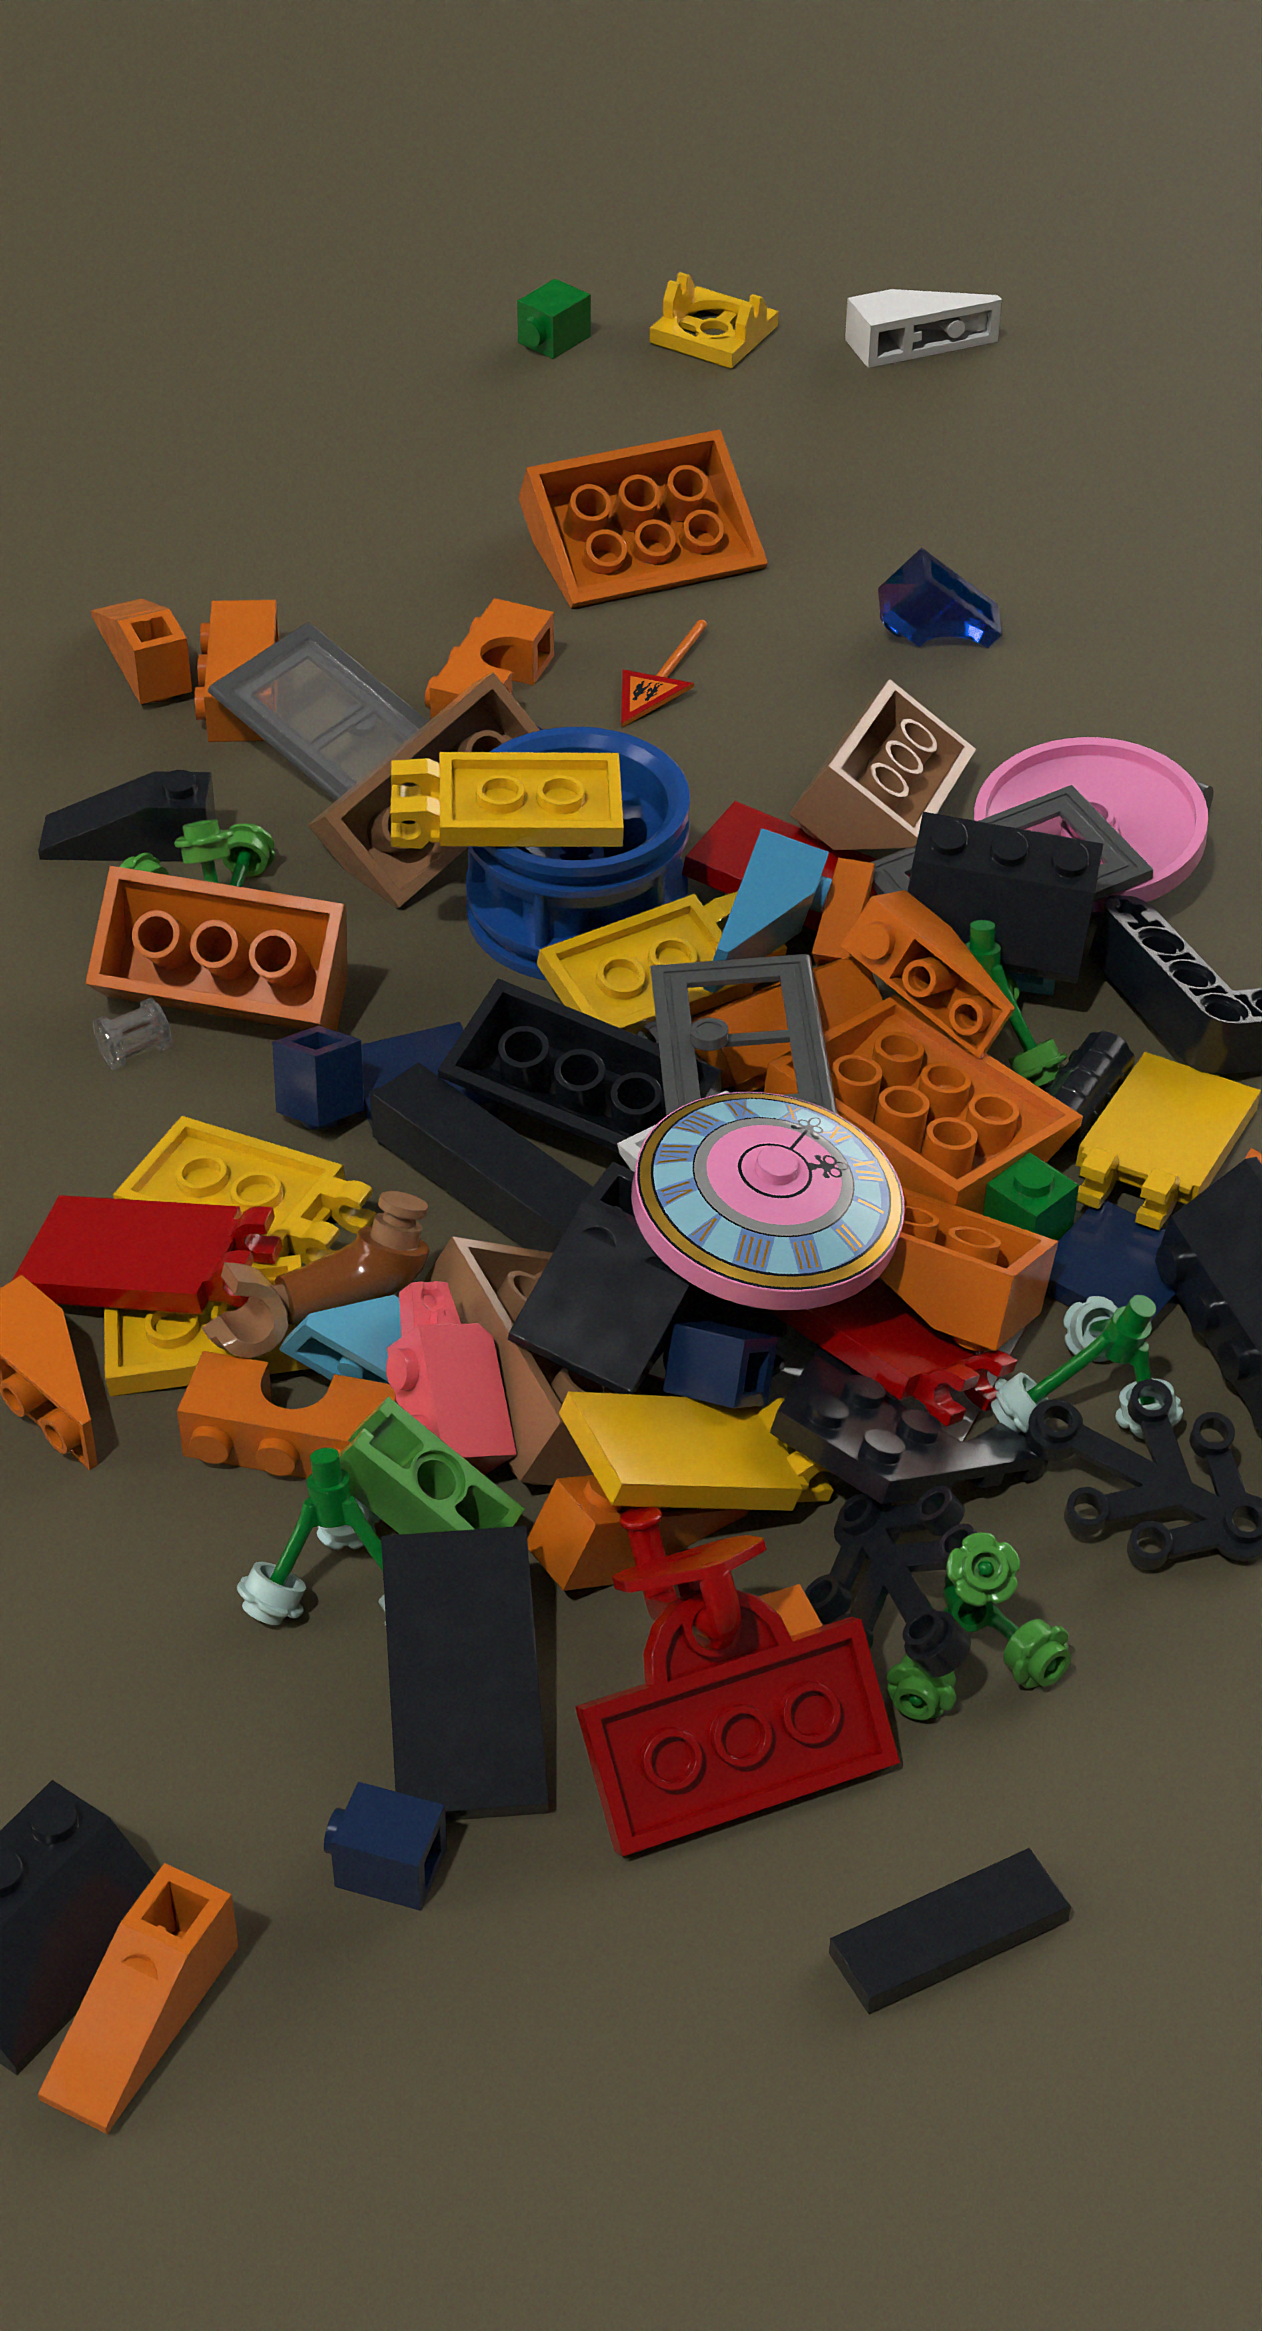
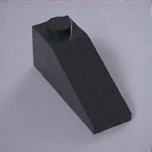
[38,770,216,862]

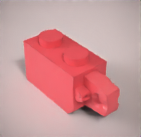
[386,1281,517,1475]

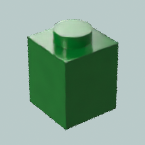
[517,278,591,359]
[983,1152,1079,1241]

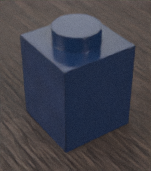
[272,1026,365,1130]
[663,1321,778,1409]
[324,1781,447,1911]

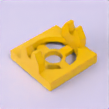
[649,272,779,369]

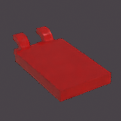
[682,801,910,932]
[12,1195,283,1314]
[766,1279,1018,1427]

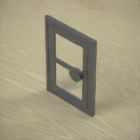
[870,785,1154,902]
[650,954,838,1116]

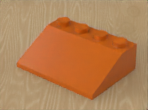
[518,429,768,609]
[764,994,1083,1215]

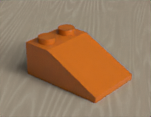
[879,1188,1059,1351]

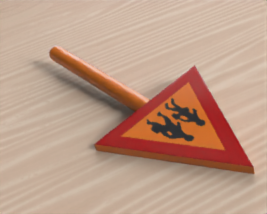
[621,619,707,728]

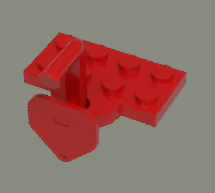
[575,1507,900,1857]

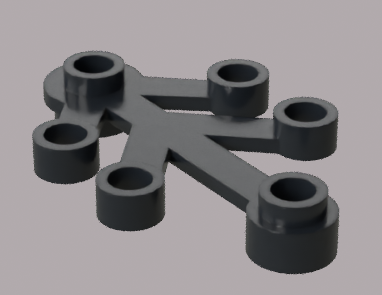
[1025,1379,1262,1570]
[805,1486,978,1677]

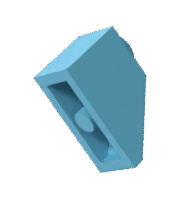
[279,1295,401,1384]

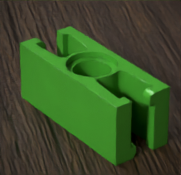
[339,1397,525,1534]

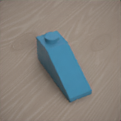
[703,828,832,993]

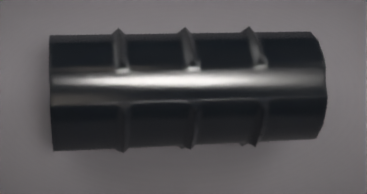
[1044,1030,1135,1149]

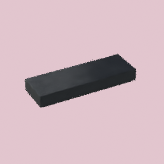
[829,1848,1071,2014]

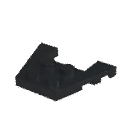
[770,1346,1048,1504]

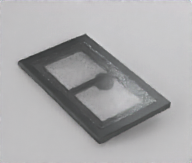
[208,621,428,800]

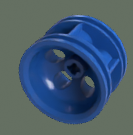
[466,727,690,981]

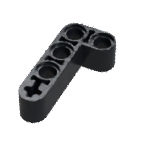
[1089,895,1262,1074]

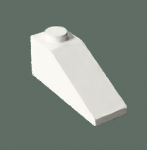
[845,289,1002,368]

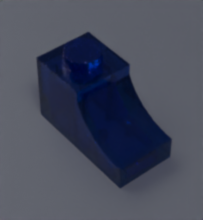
[878,547,1002,649]

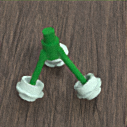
[991,1295,1183,1439]
[237,1448,386,1626]

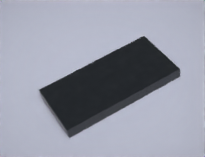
[381,1526,548,1820]

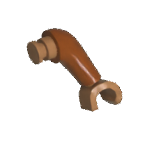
[202,1191,430,1358]

